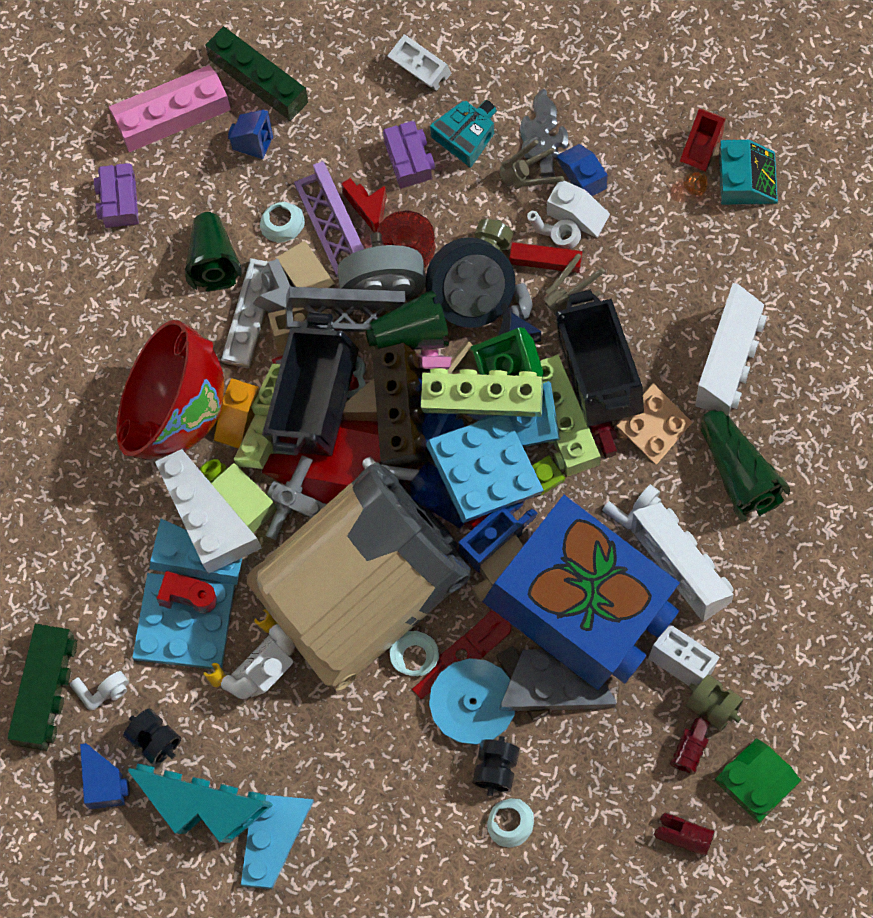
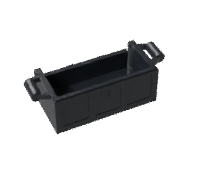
[556,289,644,427]
[262,313,359,456]

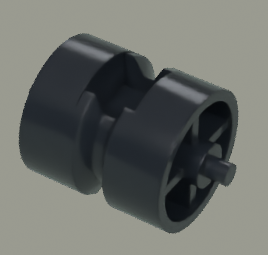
[123,708,181,766]
[472,736,520,796]

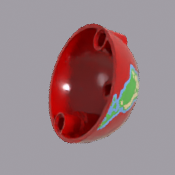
[116,320,224,460]

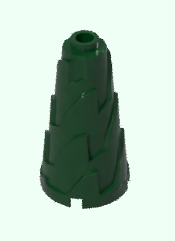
[700,409,790,521]

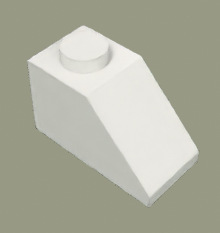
[547,181,610,238]

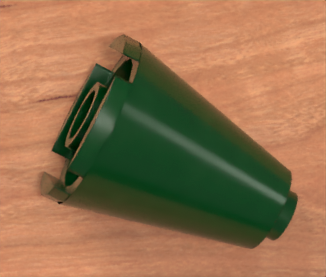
[185,212,242,292]
[365,291,449,350]

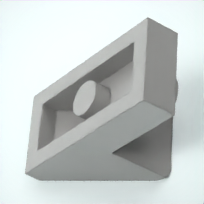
[253,259,291,313]

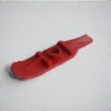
[412,610,512,700]

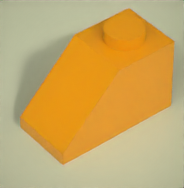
[214,378,259,449]

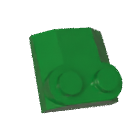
[470,328,543,379]
[714,738,801,824]

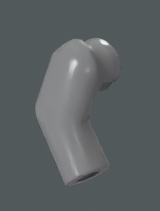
[510,283,533,320]

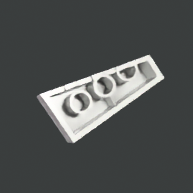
[155,449,262,574]

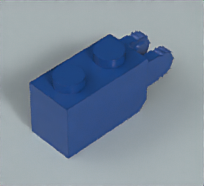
[459,500,538,573]

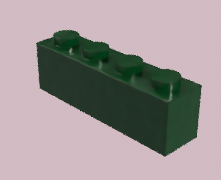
[205,26,308,121]
[7,624,77,751]

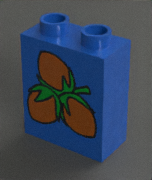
[482,495,680,690]

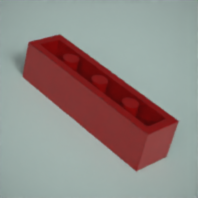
[509,242,582,273]

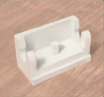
[388,34,452,91]
[648,624,720,686]

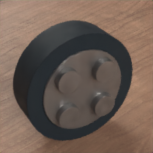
[425,238,515,328]

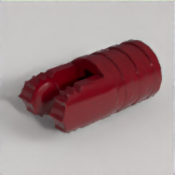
[654,813,715,857]

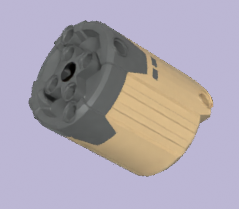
[247,463,471,692]

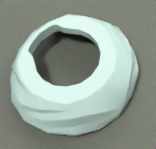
[260,201,305,243]
[389,631,439,676]
[487,798,534,848]

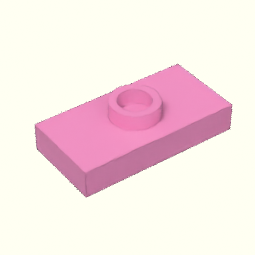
[418,349,451,369]

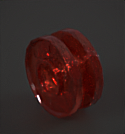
[377,210,436,268]

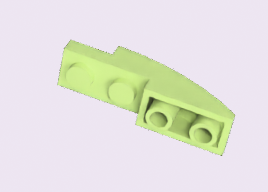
[234,364,281,469]

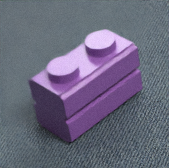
[383,121,435,189]
[94,163,139,228]

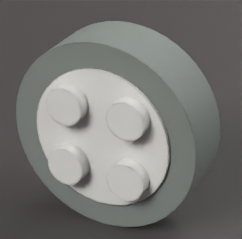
[337,232,426,300]

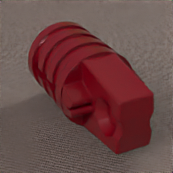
[589,421,618,459]
[670,717,710,775]

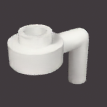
[527,211,581,249]
[602,484,661,529]
[70,671,129,711]

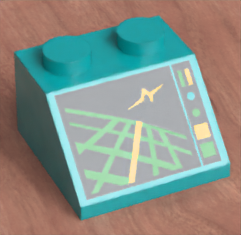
[719,139,778,205]

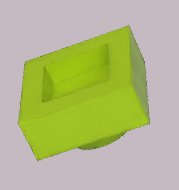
[532,455,565,496]

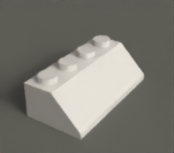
[695,283,767,416]
[631,502,734,622]

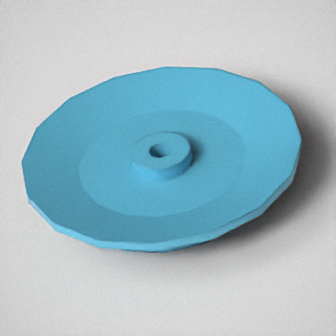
[429,658,515,745]

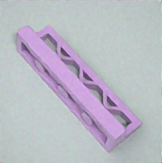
[294,161,364,277]

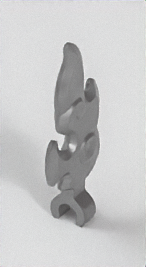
[520,89,569,178]

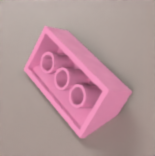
[109,65,231,152]

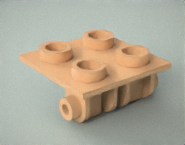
[616,383,692,465]

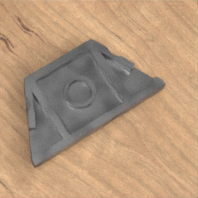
[499,649,616,711]

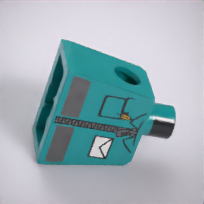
[430,100,497,168]

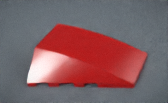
[262,420,382,504]

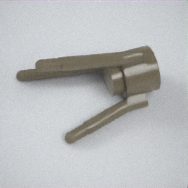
[500,140,564,190]
[543,254,605,316]

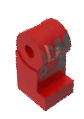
[157,571,217,614]

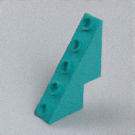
[128,763,273,843]

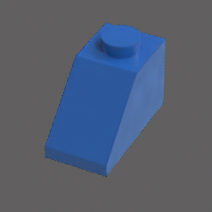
[228,110,273,159]
[555,144,608,196]
[80,743,130,809]

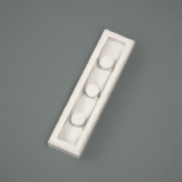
[221,258,270,368]

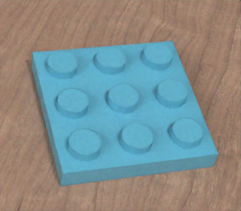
[426,415,544,523]
[132,573,236,669]

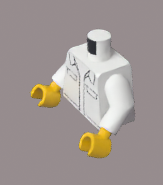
[204,609,295,699]

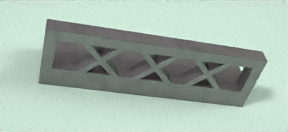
[286,286,405,332]

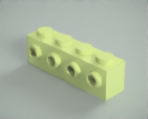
[540,354,601,477]
[421,368,543,417]

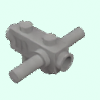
[265,455,327,540]

